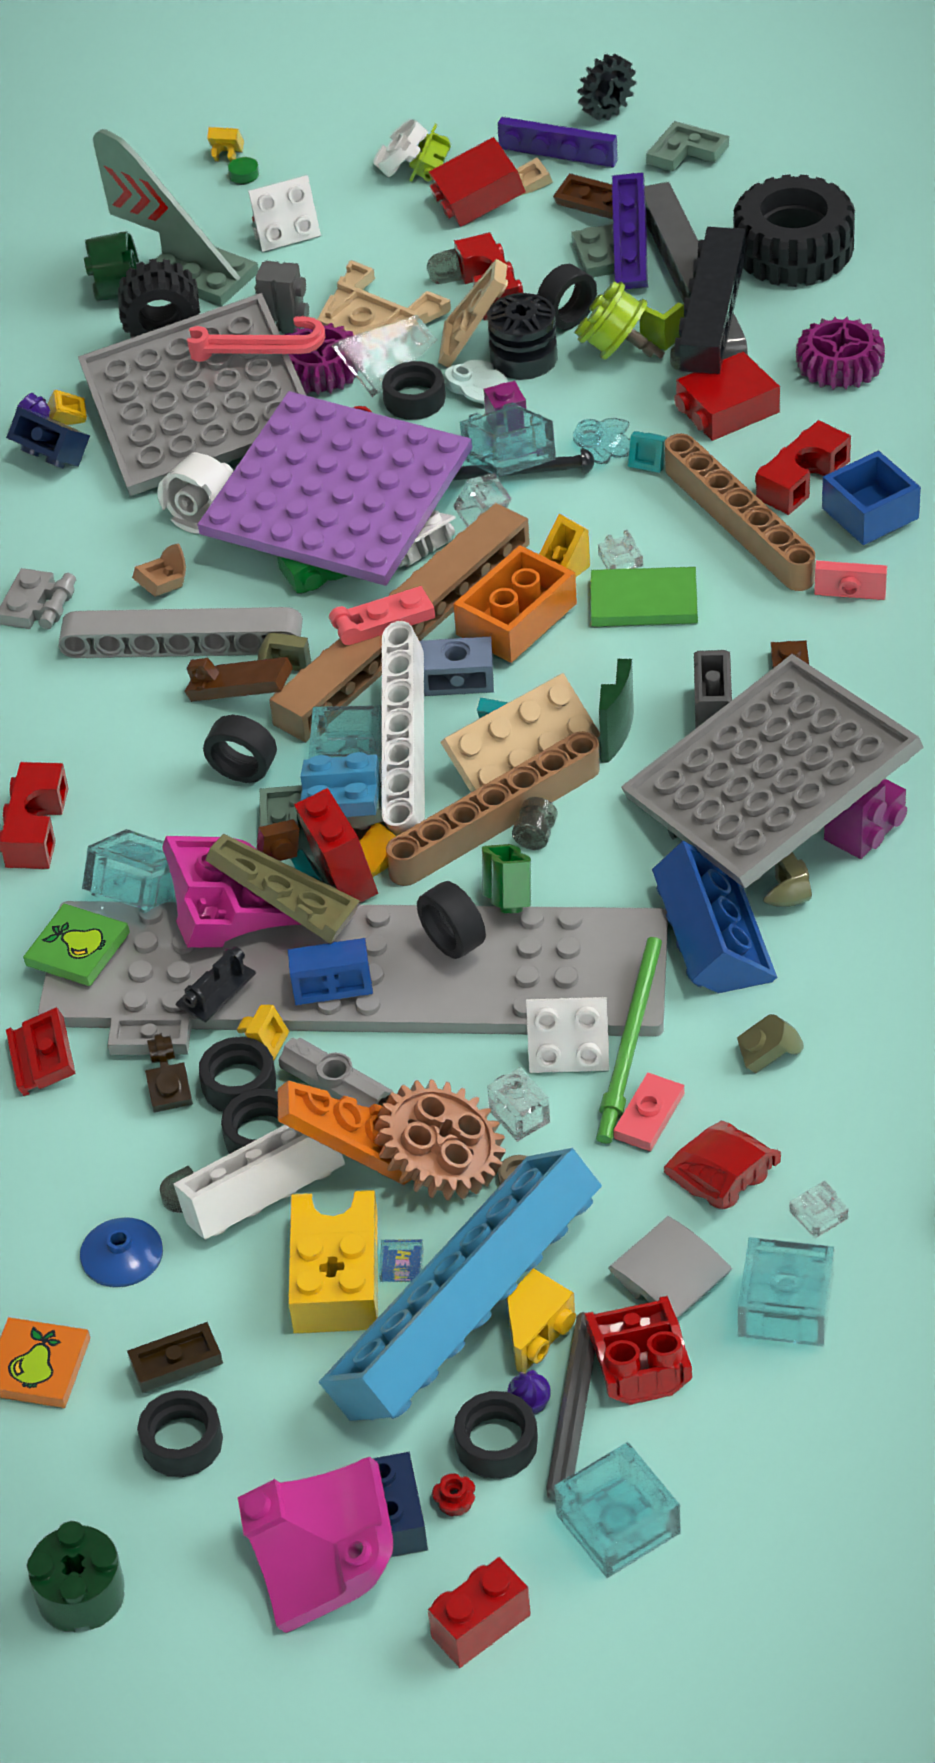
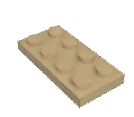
[440,673,600,792]

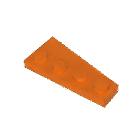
[278,1080,412,1185]

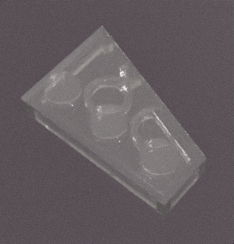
[331,315,437,397]

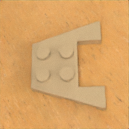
[317,260,451,351]

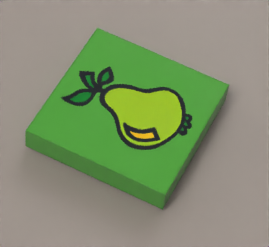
[23,903,130,986]

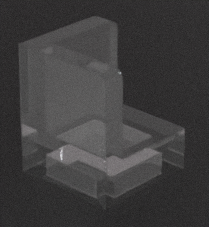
[453,473,512,527]

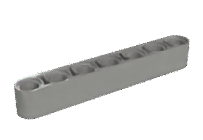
[58,607,303,658]

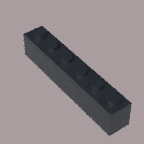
[674,227,746,374]

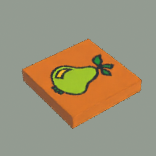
[0,1317,91,1408]

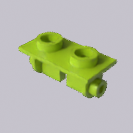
[409,124,451,182]

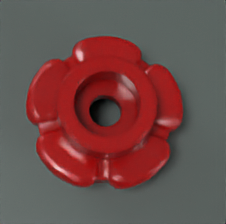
[432,1473,476,1516]

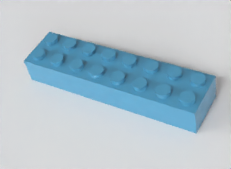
[319,1148,602,1421]

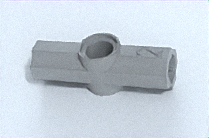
[278,1037,393,1107]

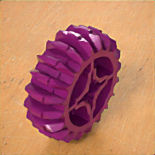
[796,316,885,390]
[284,323,363,395]

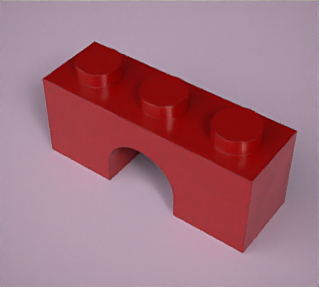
[454,232,524,321]
[755,420,851,515]
[0,762,69,869]

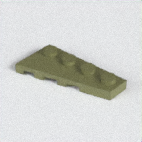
[205,833,360,944]

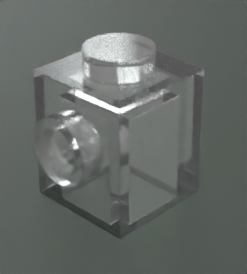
[487,1067,550,1142]

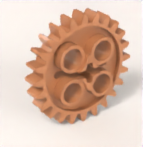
[374,1079,506,1200]

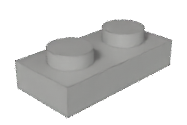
[108,1014,192,1055]

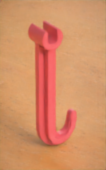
[187,316,325,362]

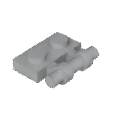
[0,568,76,629]

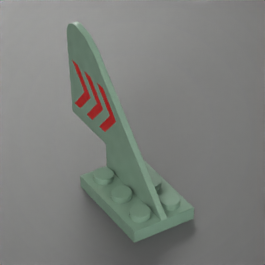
[93,129,258,307]

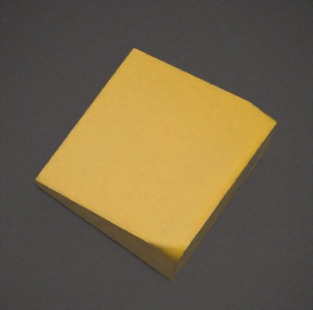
[47,389,87,425]
[360,822,396,877]

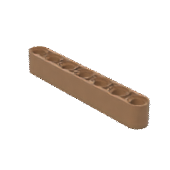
[665,433,815,591]
[386,731,600,886]

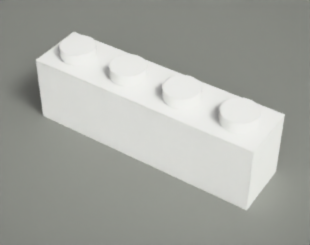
[173,1125,345,1240]

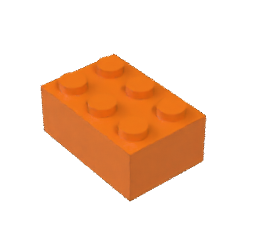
[453,545,577,663]

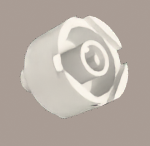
[157,452,233,533]

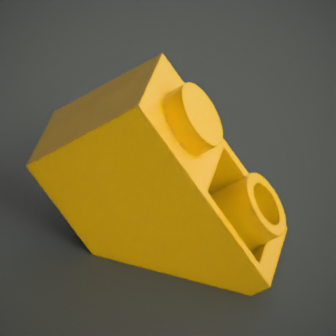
[507,1268,576,1373]

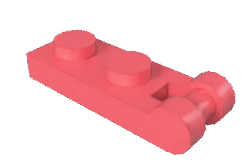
[329,586,435,645]

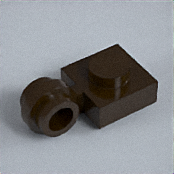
[145,1033,193,1112]

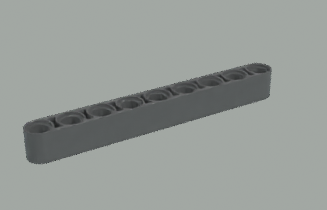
[645,182,748,360]

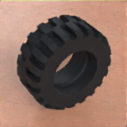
[733,174,855,287]

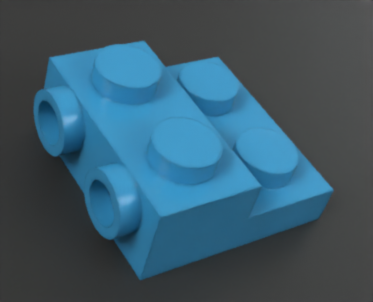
[300,752,381,817]

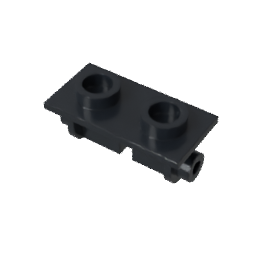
[175,946,256,1023]

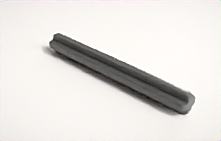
[547,1312,595,1502]

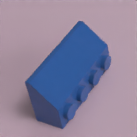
[652,841,778,993]

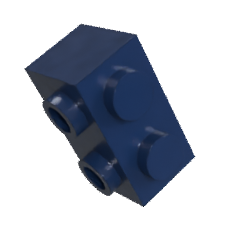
[6,407,90,468]
[372,1451,428,1557]

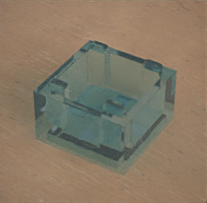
[460,402,556,477]
[308,705,382,788]
[82,829,176,913]
[738,1237,834,1346]
[554,1442,681,1578]

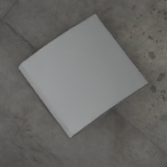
[608,1216,733,1319]

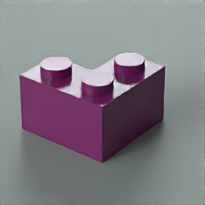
[824,779,907,859]

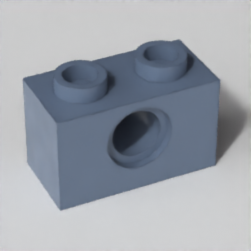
[420,637,494,696]

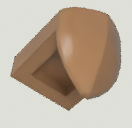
[132,543,186,597]

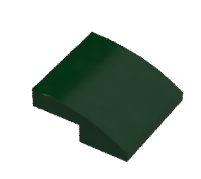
[599,659,634,763]

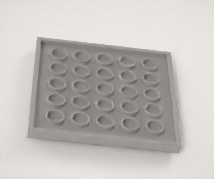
[78,293,306,496]
[621,654,924,888]

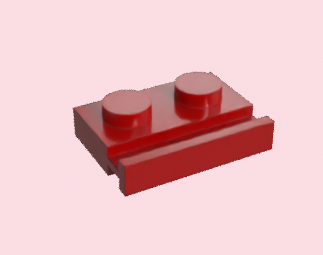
[6,1007,76,1096]

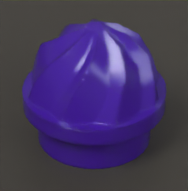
[16,393,50,417]
[507,1370,551,1414]

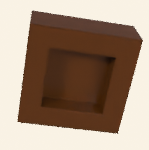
[771,640,809,669]
[256,819,300,861]

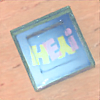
[379,1239,424,1282]

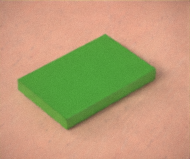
[591,567,698,627]

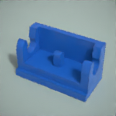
[288,938,373,1006]

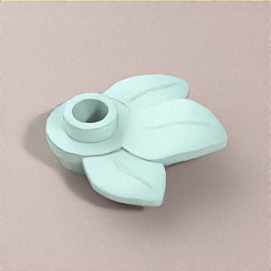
[444,360,509,403]

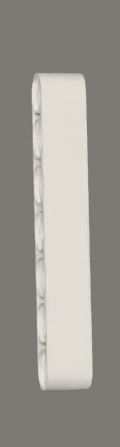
[382,621,425,836]

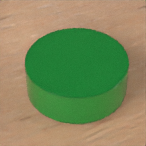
[228,157,259,184]

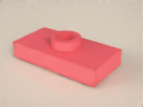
[814,560,887,600]
[613,1072,685,1152]

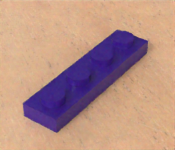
[497,116,618,168]
[612,172,648,290]

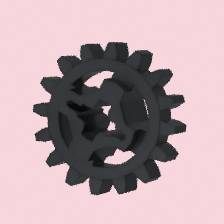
[577,53,637,121]

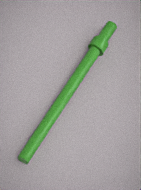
[596,937,662,1144]

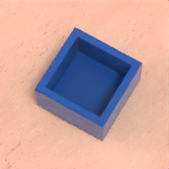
[822,450,921,545]

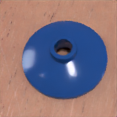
[80,1217,163,1287]

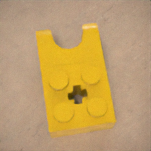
[289,1190,378,1333]

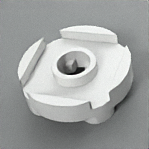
[373,119,428,177]

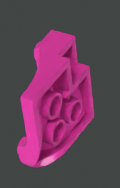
[162,836,301,948]
[237,1456,393,1633]

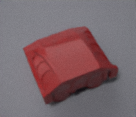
[664,1121,781,1209]
[585,1296,692,1405]

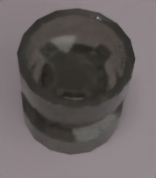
[512,797,558,850]

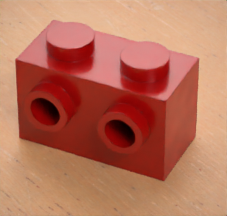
[428,1557,531,1668]

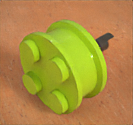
[574,281,665,360]

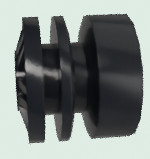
[487,293,558,380]

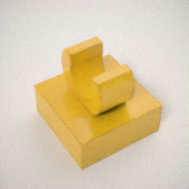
[207,127,244,162]
[236,1005,289,1060]

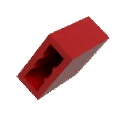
[429,137,526,227]
[674,351,780,441]
[294,788,379,903]

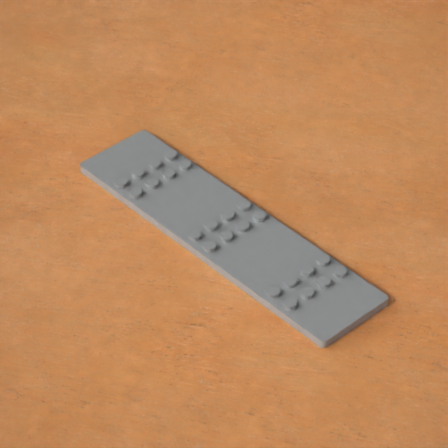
[38,901,668,1036]

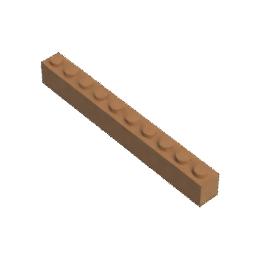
[269,503,530,743]

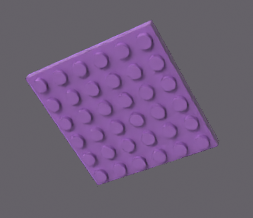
[197,391,472,586]

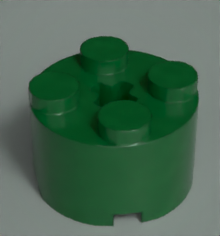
[84,231,139,301]
[27,1521,125,1632]

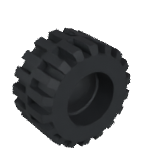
[118,259,200,338]

